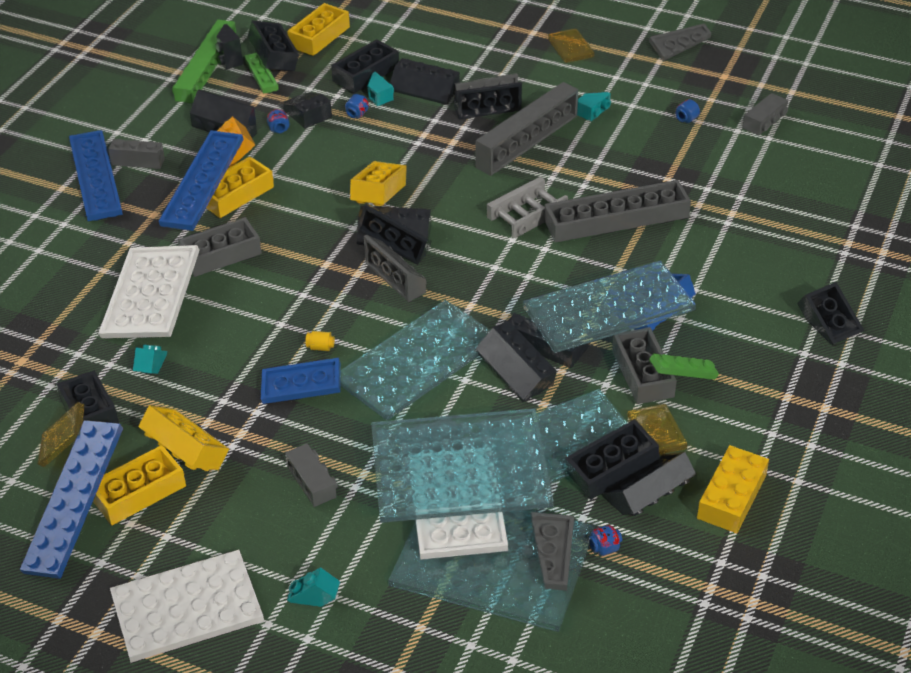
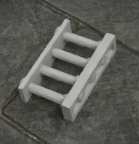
[487,177,568,238]

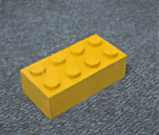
[287,3,350,56]
[206,156,274,218]
[350,161,406,206]
[138,405,229,471]
[93,445,186,526]
[697,445,769,533]

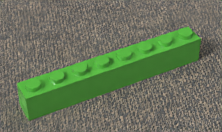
[172,20,236,103]

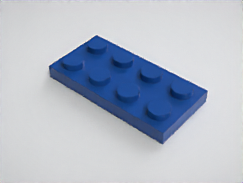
[261,358,341,404]

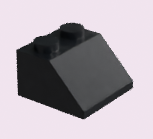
[215,24,243,70]

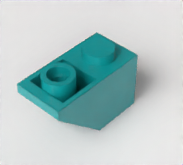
[368,72,394,106]
[577,92,611,121]
[133,344,167,374]
[287,567,340,607]

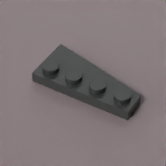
[649,24,711,61]
[531,512,574,591]

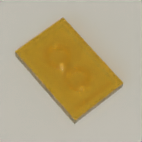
[548,28,594,63]
[38,402,84,467]
[627,404,687,455]

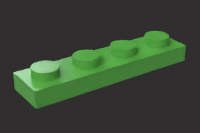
[244,53,279,94]
[649,353,719,380]

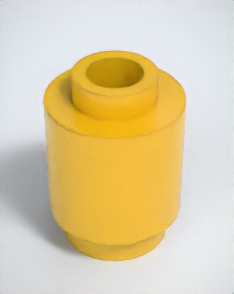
[306,331,335,351]

